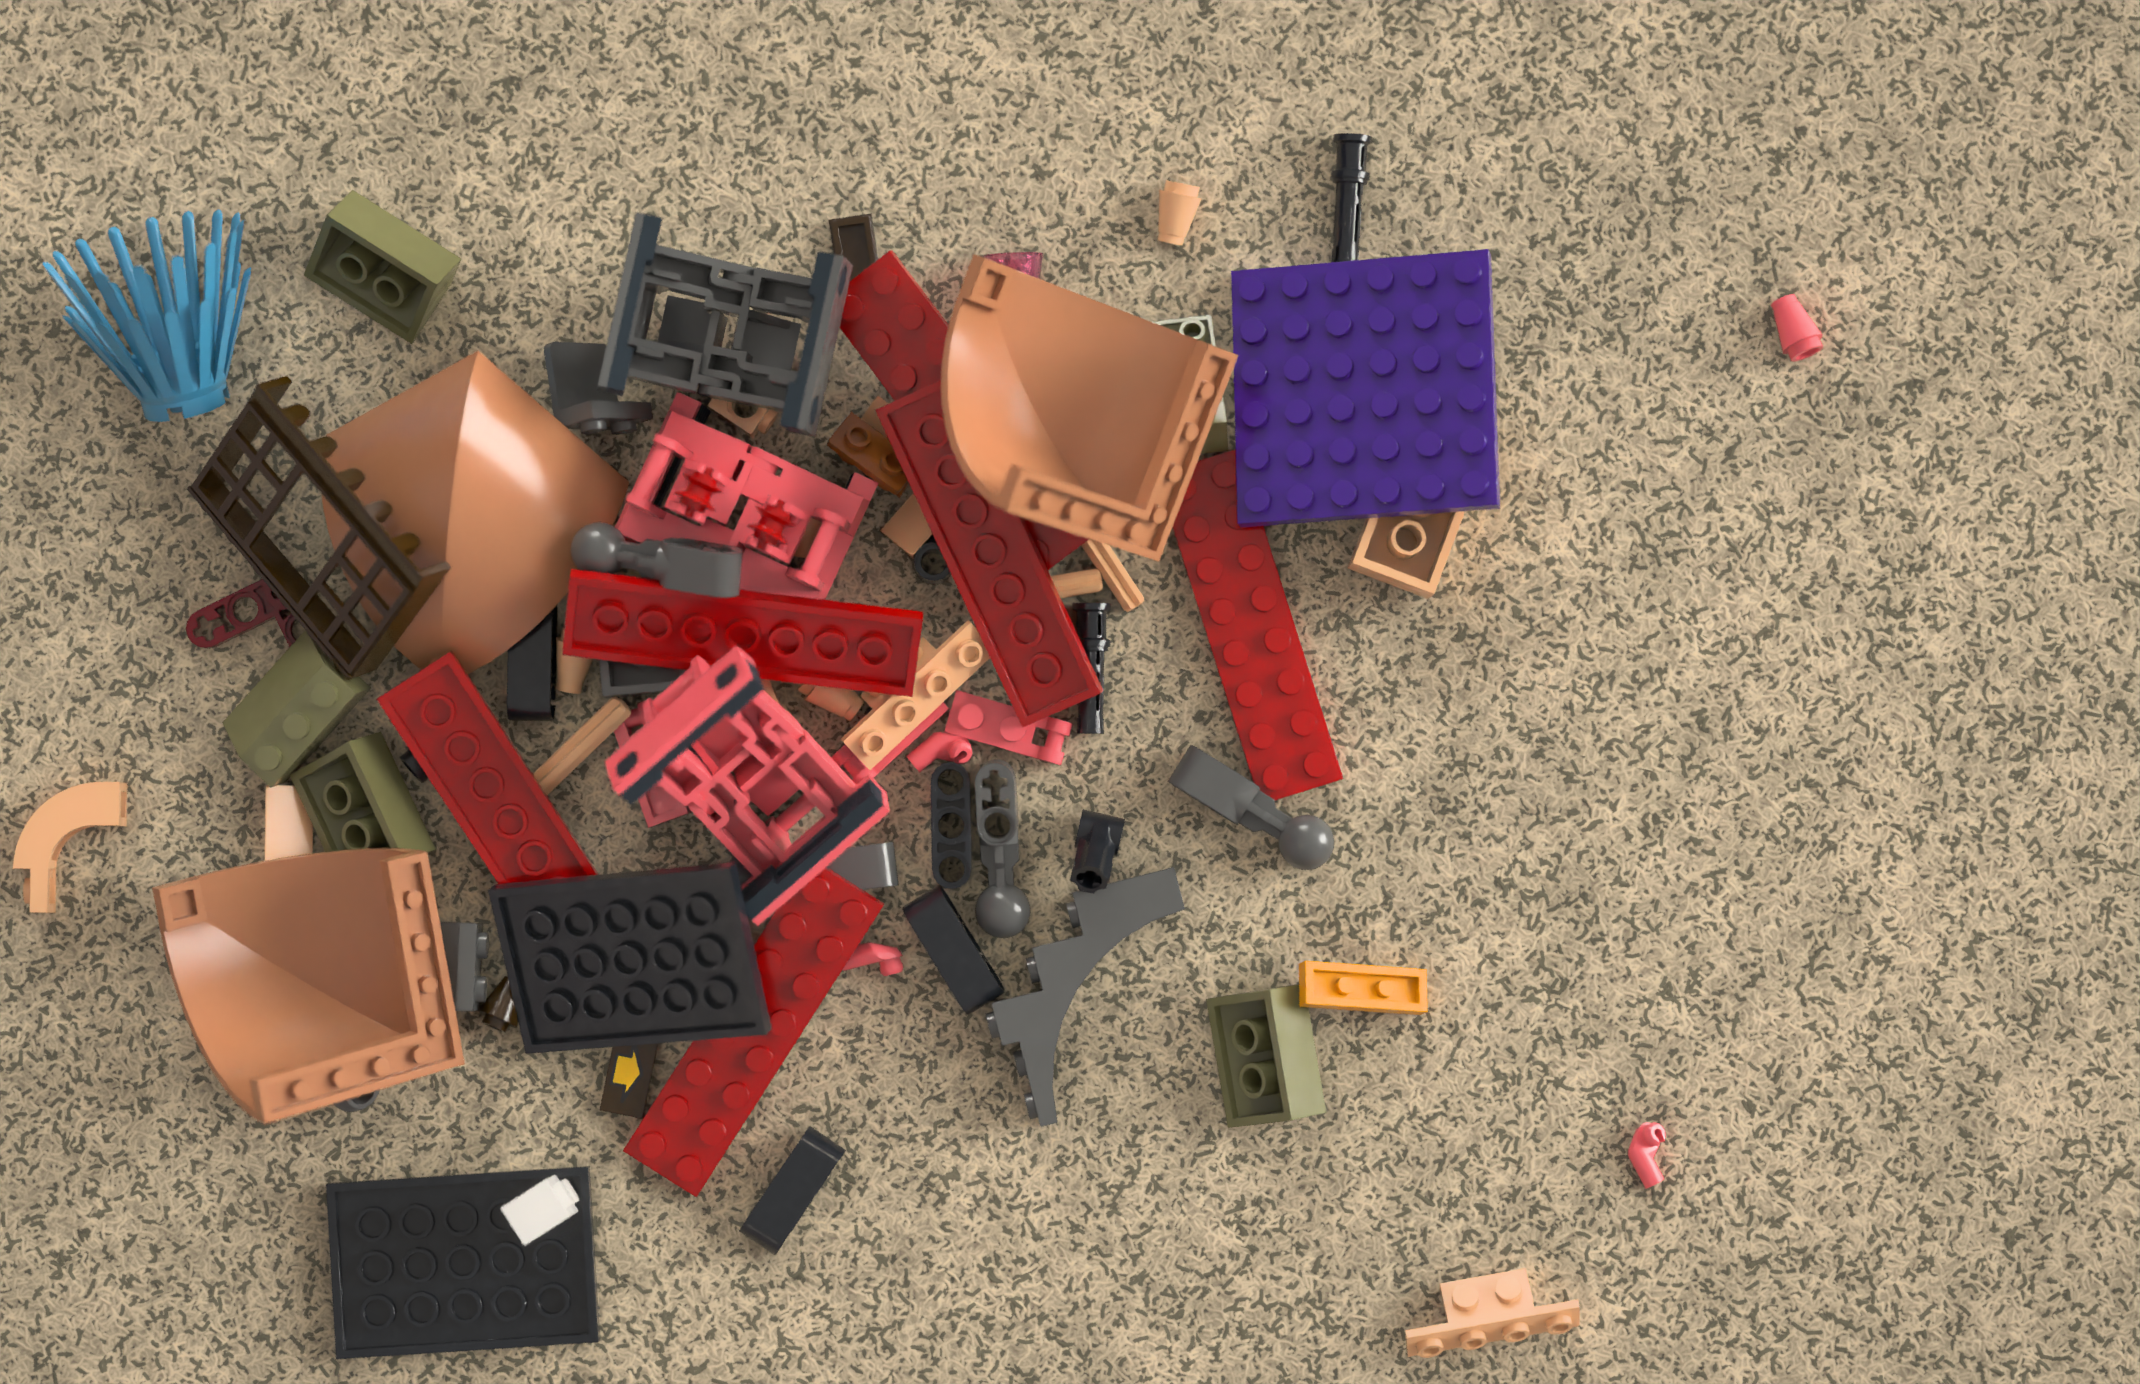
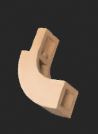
[13,782,127,913]

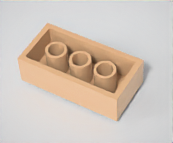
[1348,511,1465,599]

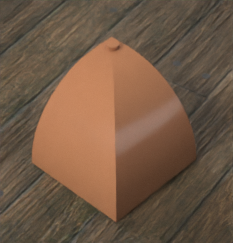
[941,254,1238,562]
[322,351,629,674]
[152,848,465,1124]

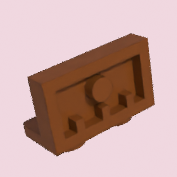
[827,412,910,498]

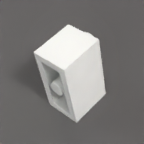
[501,1174,579,1246]

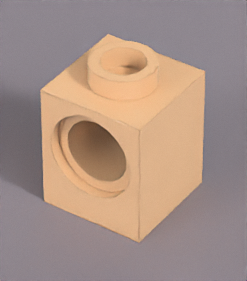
[707,398,779,438]

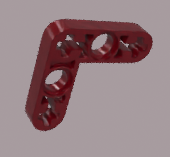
[186,579,297,649]

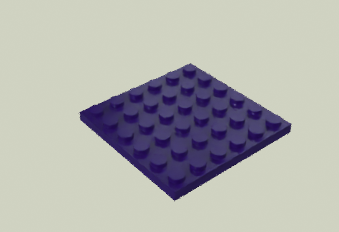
[1231,249,1500,527]

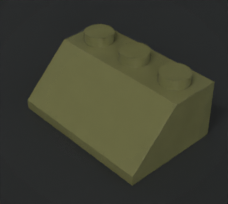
[303,190,462,344]
[222,630,371,788]
[290,732,436,853]
[1206,984,1326,1128]

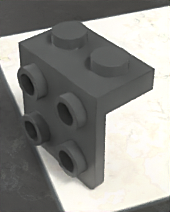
[544,342,653,435]
[440,922,489,1011]

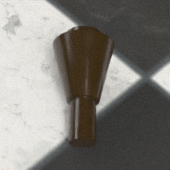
[477,975,518,1033]

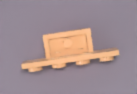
[841,620,990,770]
[1405,1268,1580,1358]

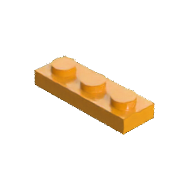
[1299,960,1428,1015]

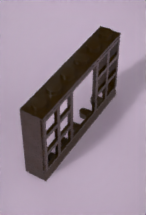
[187,376,451,680]

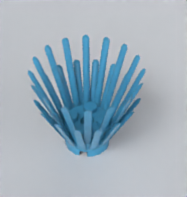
[42,209,251,422]

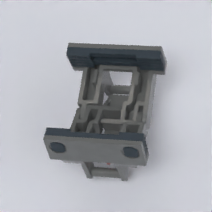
[597,212,853,437]

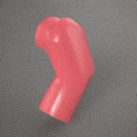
[906,732,972,773]
[843,942,904,976]
[1628,1122,1666,1189]

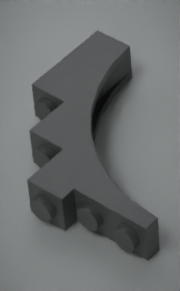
[986,867,1185,1127]

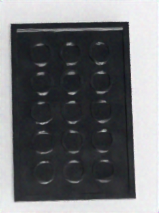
[488,862,772,1054]
[326,1166,600,1359]

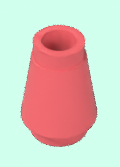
[1771,294,1823,362]

